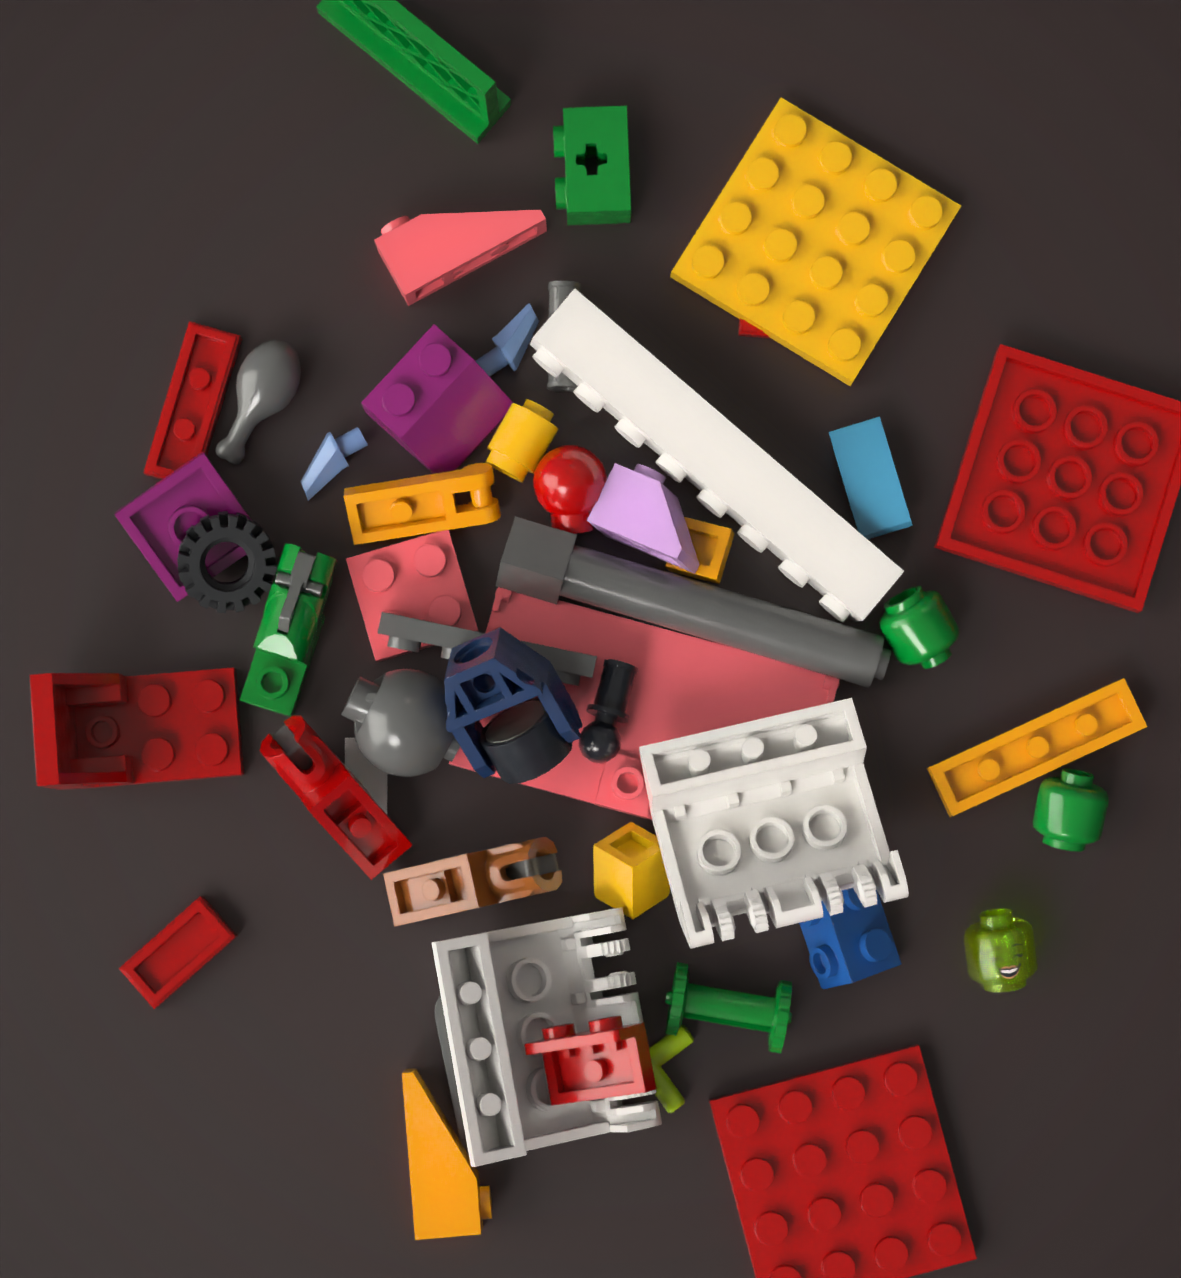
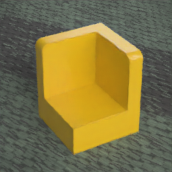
[593,822,670,919]

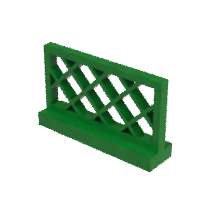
[316,0,512,144]

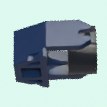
[444,627,583,784]

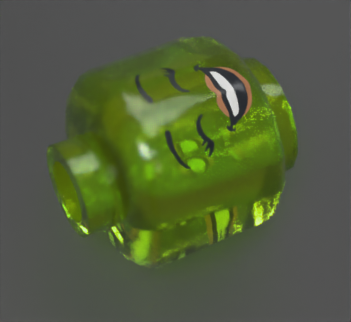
[964,908,1038,992]

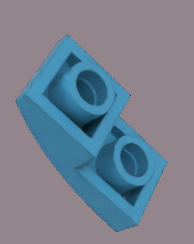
[829,416,913,539]

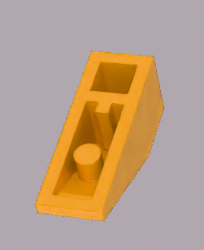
[402,1068,492,1240]

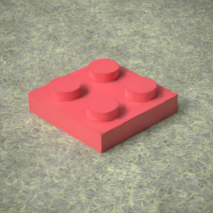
[346,530,479,662]

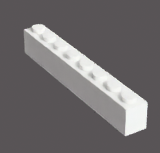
[530,289,904,622]

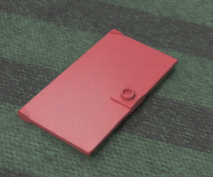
[449,587,840,820]

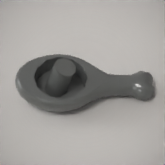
[215,340,301,465]

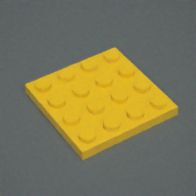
[670,97,961,386]

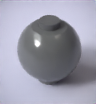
[341,668,460,777]

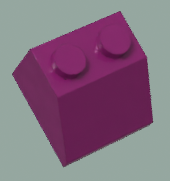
[361,324,513,474]

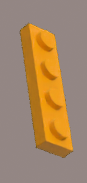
[927,678,1147,817]

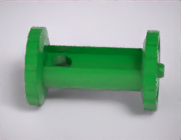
[665,962,792,1053]

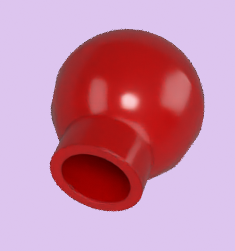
[533,445,607,534]

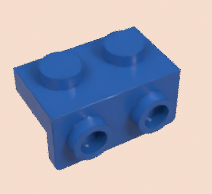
[799,888,902,989]

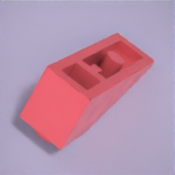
[374,210,547,306]

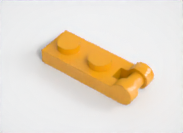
[344,463,501,545]

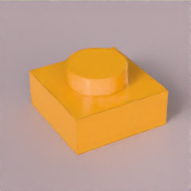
[666,517,735,584]

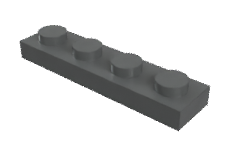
[378,612,597,686]

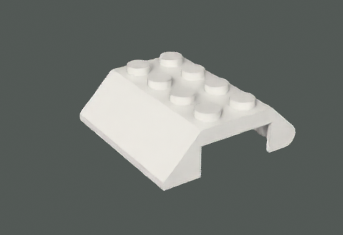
[639,698,909,949]
[432,907,662,1167]

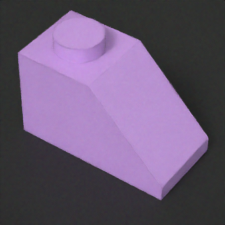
[587,463,700,574]

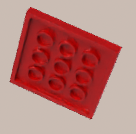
[934,344,1181,613]
[708,1044,977,1278]

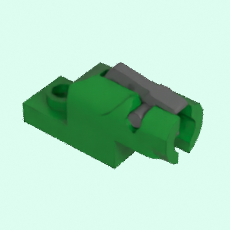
[240,543,337,717]

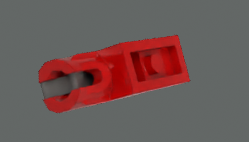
[260,715,412,880]

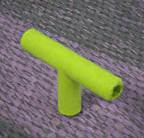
[649,1025,694,1113]

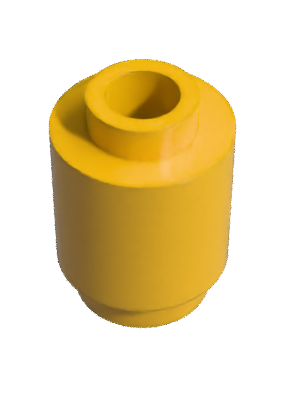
[485,399,558,483]

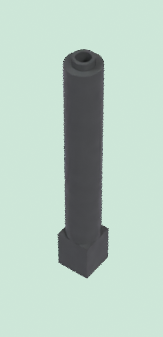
[495,516,891,688]

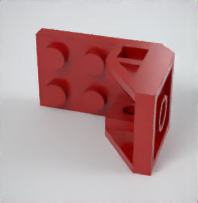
[29,668,244,790]

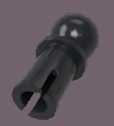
[578,659,638,764]

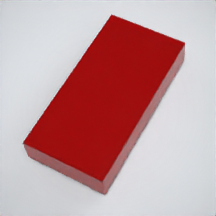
[119,896,238,1009]

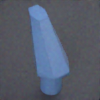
[476,303,539,377]
[301,427,368,501]

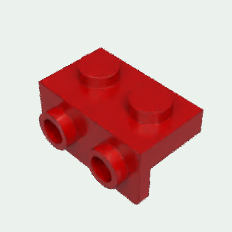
[524,1016,657,1106]

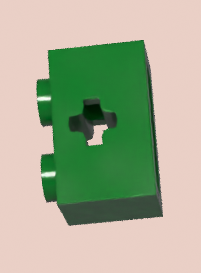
[553,106,631,225]

